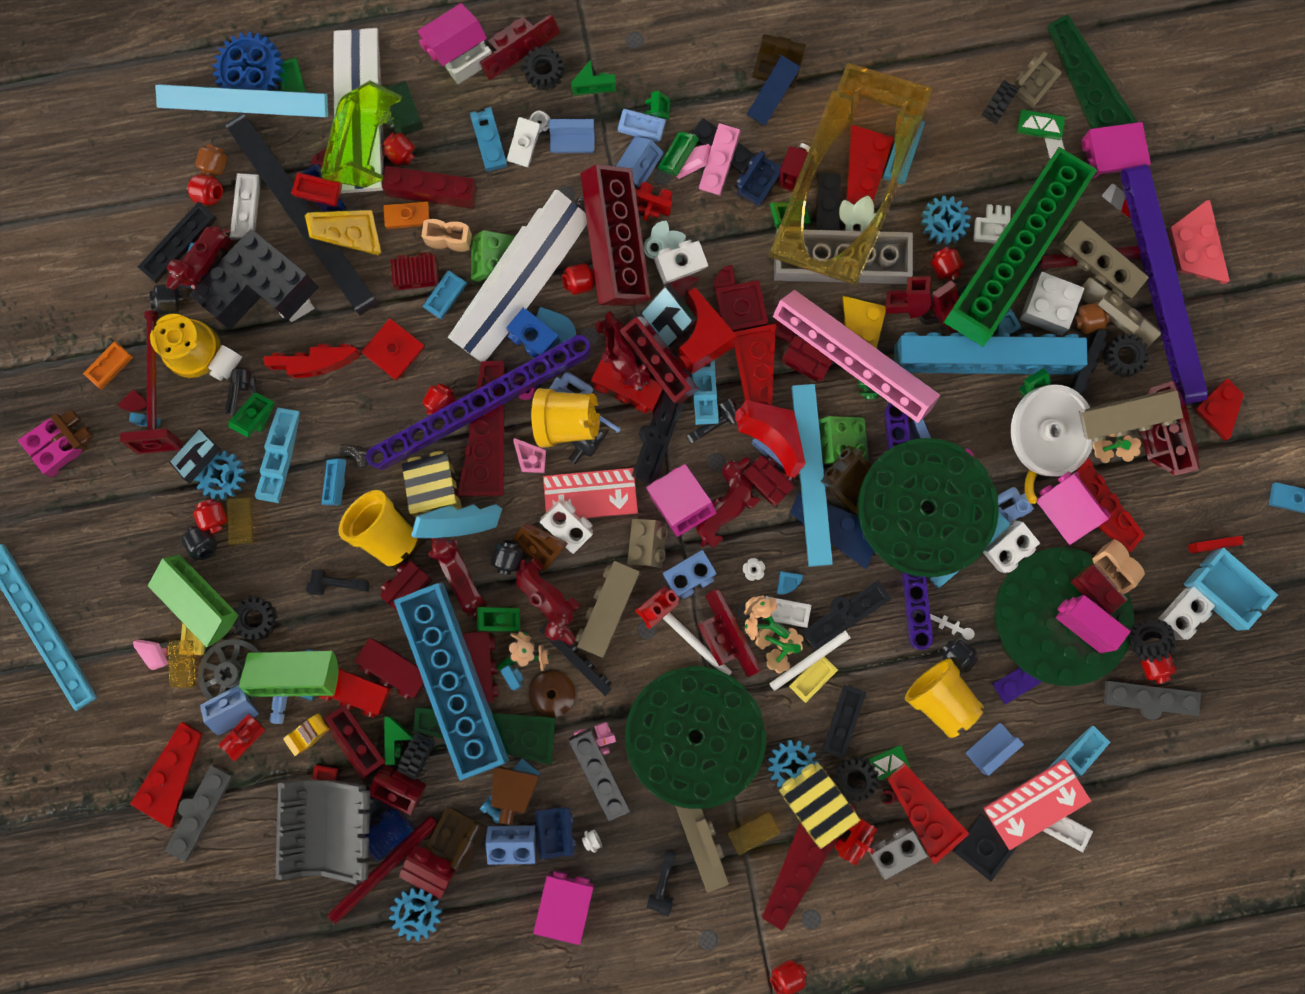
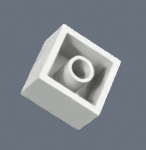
[1019,272,1084,336]

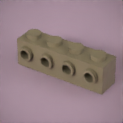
[1079,389,1183,442]
[575,561,640,658]

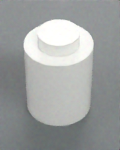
[208,345,242,381]

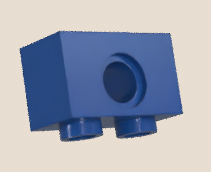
[506,307,560,358]

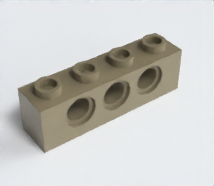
[1056,220,1149,299]

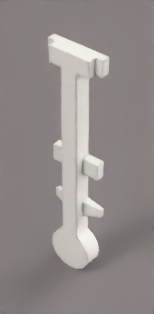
[912,610,974,640]

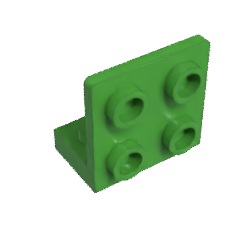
[471,230,516,282]
[818,416,869,466]

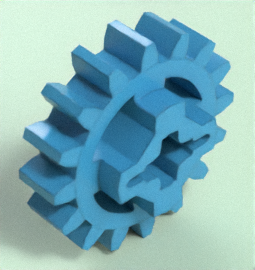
[920,196,971,246]
[194,451,246,500]
[767,740,819,787]
[389,887,442,941]

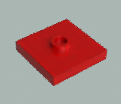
[361,318,425,381]

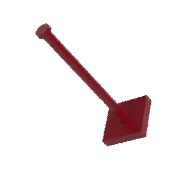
[120,310,183,455]

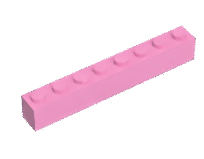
[773,290,941,423]

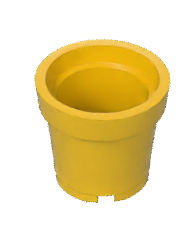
[150,314,221,378]
[531,388,600,448]
[339,490,417,566]
[905,659,984,738]

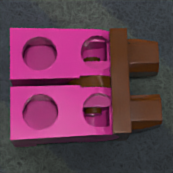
[18,410,94,478]

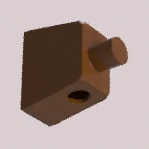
[491,766,540,825]

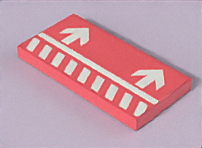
[543,468,638,521]
[983,759,1091,850]

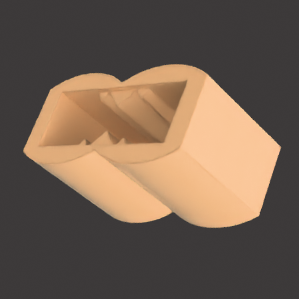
[422,219,472,252]
[1093,539,1145,594]

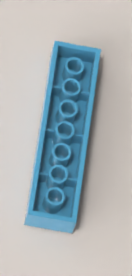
[894,332,1087,375]
[394,583,509,781]

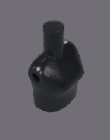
[569,430,606,464]

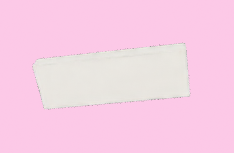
[230,173,261,240]

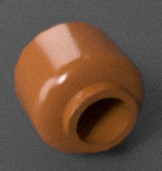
[195,144,228,177]
[1073,302,1110,335]

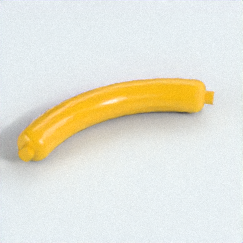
[1024,470,1037,504]

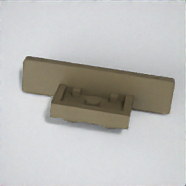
[1081,276,1161,348]
[676,807,729,893]

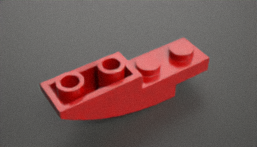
[264,344,360,379]

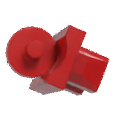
[635,182,672,222]
[635,585,679,629]
[218,714,266,762]
[835,818,878,866]

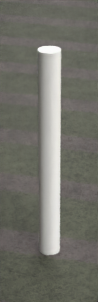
[663,612,732,675]
[769,631,850,691]

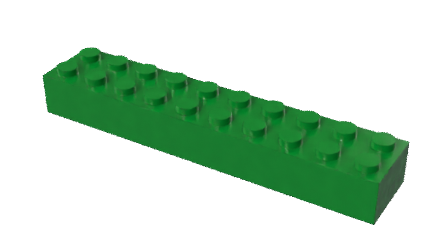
[943,147,1097,347]

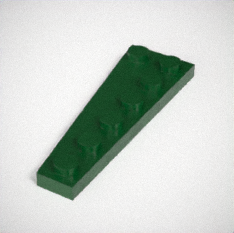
[1047,14,1138,129]
[413,708,556,765]

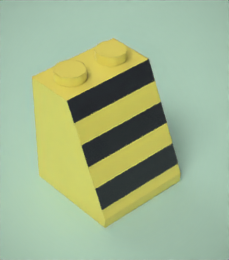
[402,451,462,518]
[779,763,860,849]

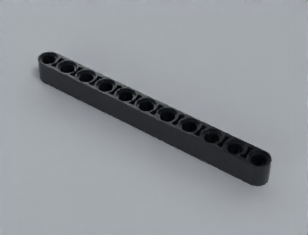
[225,113,378,316]

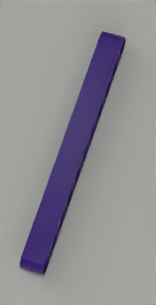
[1121,164,1207,405]
[366,335,591,470]
[884,403,933,650]

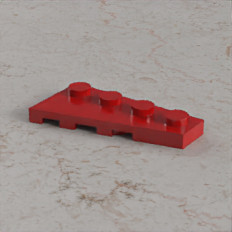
[846,125,894,206]
[734,324,776,406]
[1075,458,1145,553]
[130,722,203,829]
[887,763,969,865]

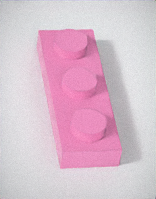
[699,123,741,196]

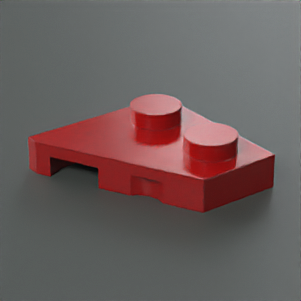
[1193,378,1244,441]

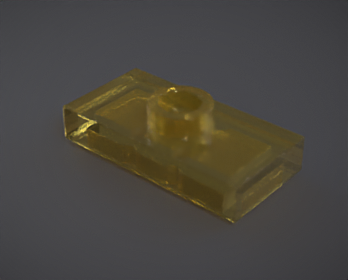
[227,497,254,545]
[167,640,195,688]
[728,812,781,856]

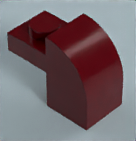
[885,276,932,319]
[931,281,959,333]

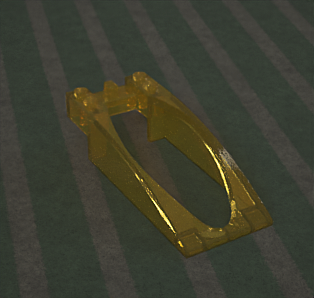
[769,63,933,285]

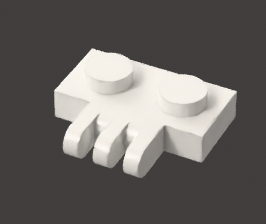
[974,204,1011,243]

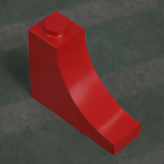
[678,288,737,374]
[735,400,806,478]

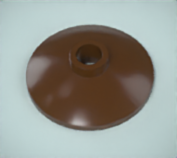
[529,671,575,718]

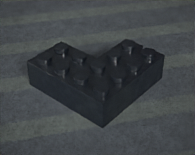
[189,229,319,330]

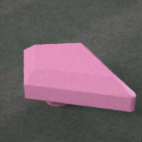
[677,144,711,179]
[513,438,546,473]
[133,639,169,670]

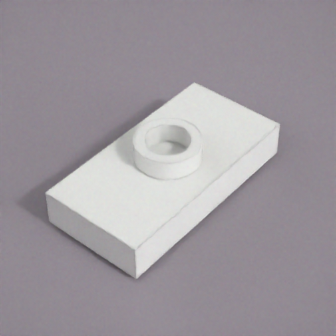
[507,117,541,167]
[761,596,811,628]
[1043,817,1093,852]

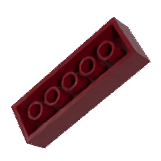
[580,164,651,306]

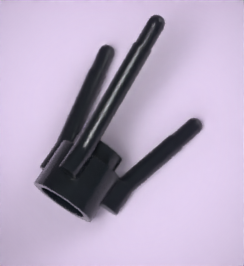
[225,369,257,416]

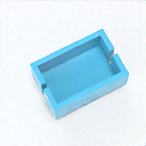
[1184,548,1278,631]

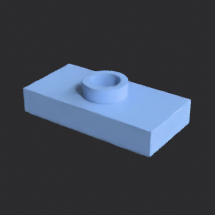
[618,108,666,143]

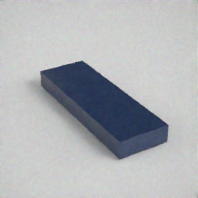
[747,56,801,126]

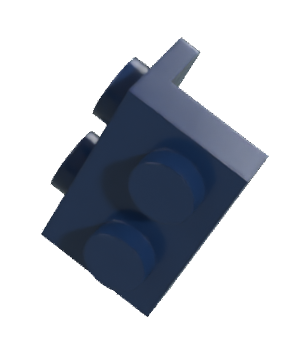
[736,150,781,207]
[535,807,576,859]

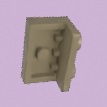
[1014,51,1062,108]
[627,519,668,568]

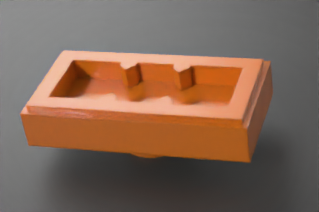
[384,202,430,229]
[83,341,133,390]

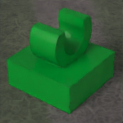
[645,91,670,120]

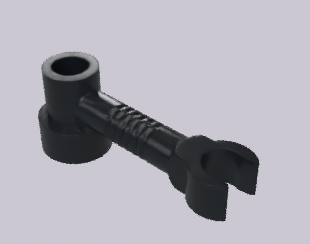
[686,398,737,444]
[306,570,370,595]
[647,850,676,917]

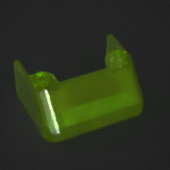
[321,80,402,188]

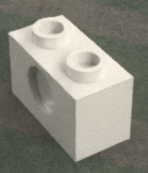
[654,240,708,285]

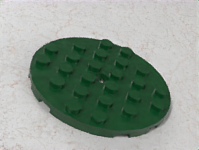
[858,438,999,578]
[994,547,1134,687]
[625,666,766,809]

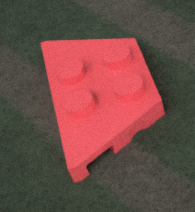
[1168,200,1230,284]

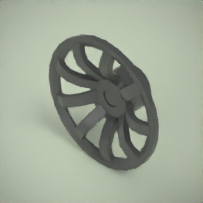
[198,639,261,703]

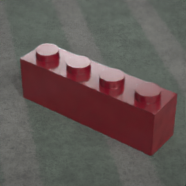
[382,166,477,209]
[620,316,699,403]

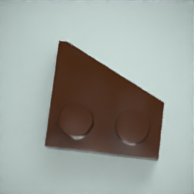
[512,523,568,572]

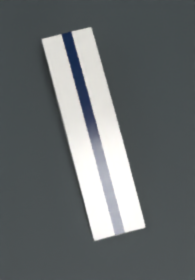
[334,28,384,193]
[448,190,587,362]

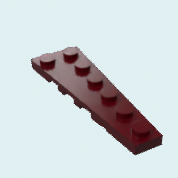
[458,361,505,497]
[762,804,856,931]

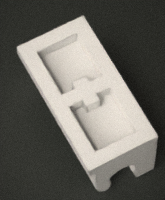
[445,41,492,85]

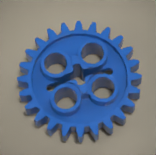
[212,32,285,90]

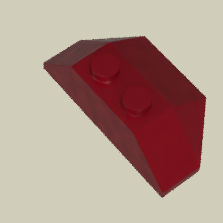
[1140,381,1200,476]

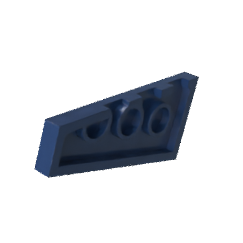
[789,492,874,570]

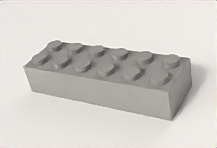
[774,229,913,284]

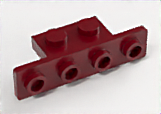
[480,14,560,80]
[698,588,761,677]

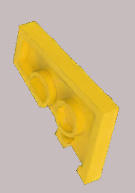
[305,210,381,255]
[842,296,886,349]

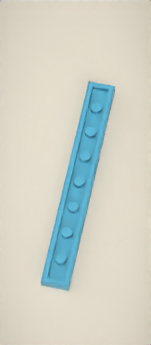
[155,84,328,117]
[791,384,833,567]
[0,544,98,711]

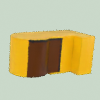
[283,713,330,756]

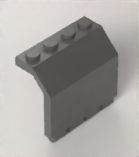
[276,780,370,884]

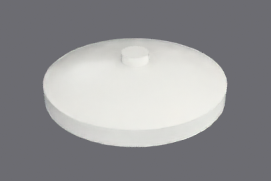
[1011,385,1093,476]

